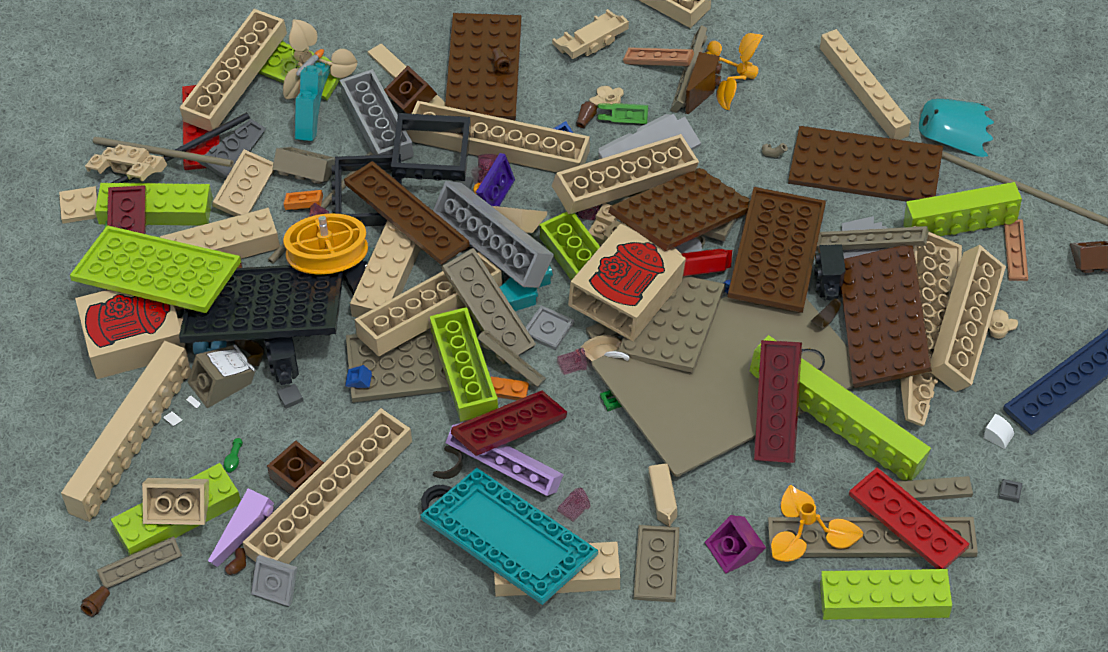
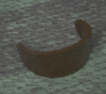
[811,299,841,329]
[234,339,264,366]
[433,446,463,479]

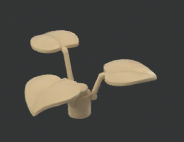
[283,19,358,99]

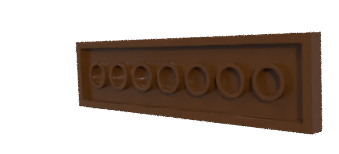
[344,161,470,265]

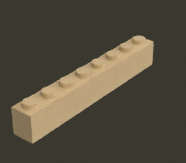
[820,29,911,140]

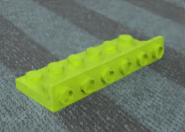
[258,40,341,100]

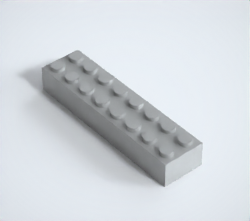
[433,181,554,288]

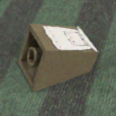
[188,345,256,408]

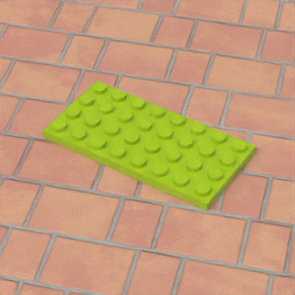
[70,226,241,313]

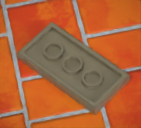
[634,525,680,602]

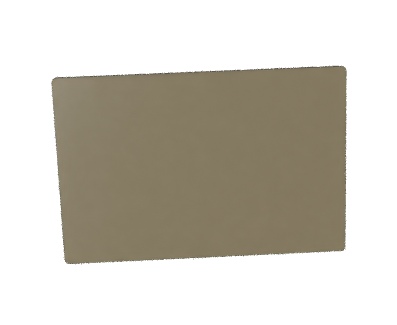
[592,296,854,477]

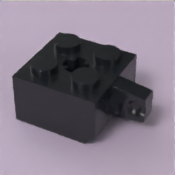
[814,244,845,301]
[264,337,299,385]

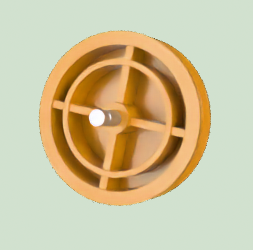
[283,214,368,274]

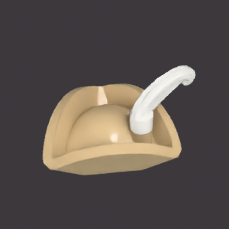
[579,335,629,362]

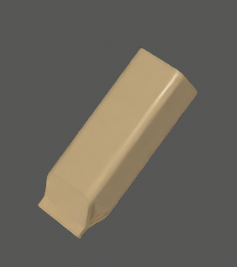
[648,464,677,527]

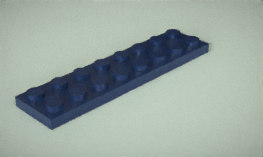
[1003,329,1108,435]

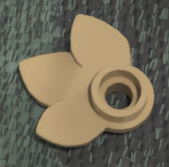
[589,86,624,110]
[988,309,1018,338]

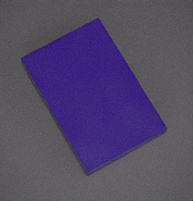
[476,153,515,207]

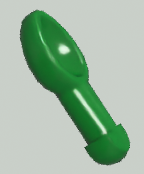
[224,438,243,473]

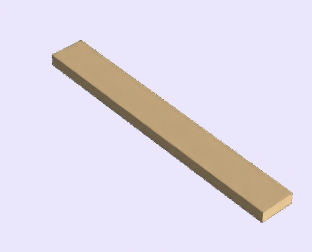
[367,44,445,106]

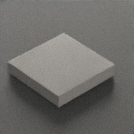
[526,305,574,350]
[251,555,297,606]

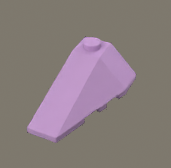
[208,488,274,567]

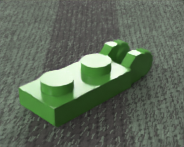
[597,103,648,124]

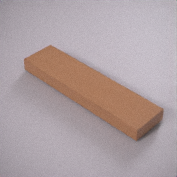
[623,48,694,66]
[1004,219,1028,281]

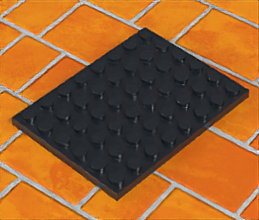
[179,265,344,343]

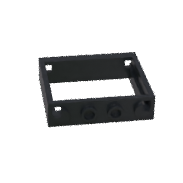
[391,113,471,182]
[332,154,402,227]

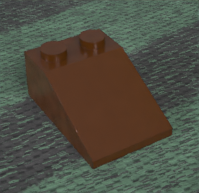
[685,52,722,114]

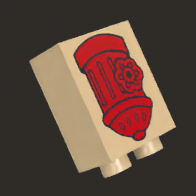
[568,223,686,341]
[75,290,188,379]

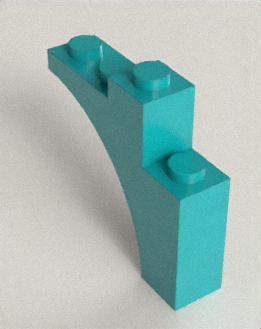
[295,62,331,141]
[499,266,553,311]

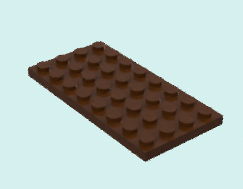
[445,13,522,121]
[788,126,943,202]
[608,168,750,251]
[727,187,826,313]
[841,245,932,388]

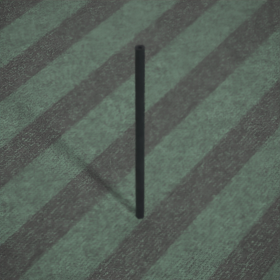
[111,112,250,183]

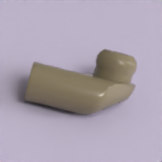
[762,143,788,158]

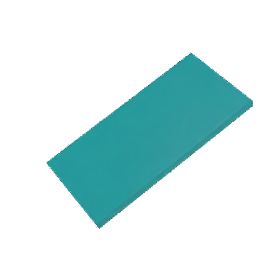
[420,468,598,605]

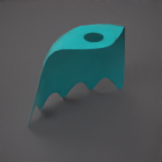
[919,99,994,157]

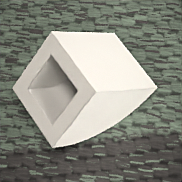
[983,414,1014,449]

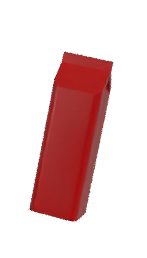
[681,249,733,276]

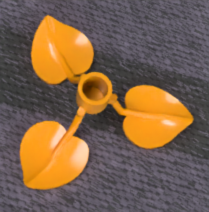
[705,33,763,110]
[771,485,863,562]

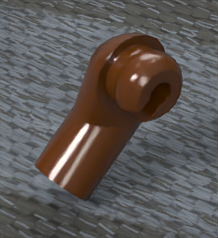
[225,548,246,575]

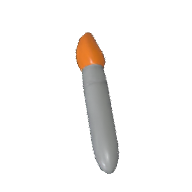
[296,49,324,76]

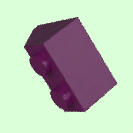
[705,515,766,574]

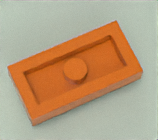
[283,190,323,210]
[491,376,529,400]

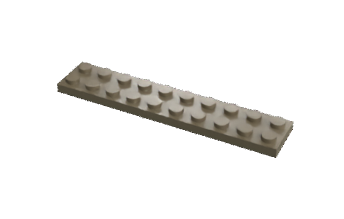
[768,517,978,557]

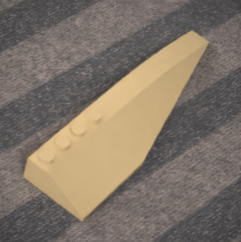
[900,226,962,426]

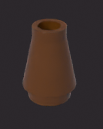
[492,48,511,72]
[576,101,597,129]
[80,586,110,617]

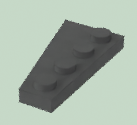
[197,119,266,180]

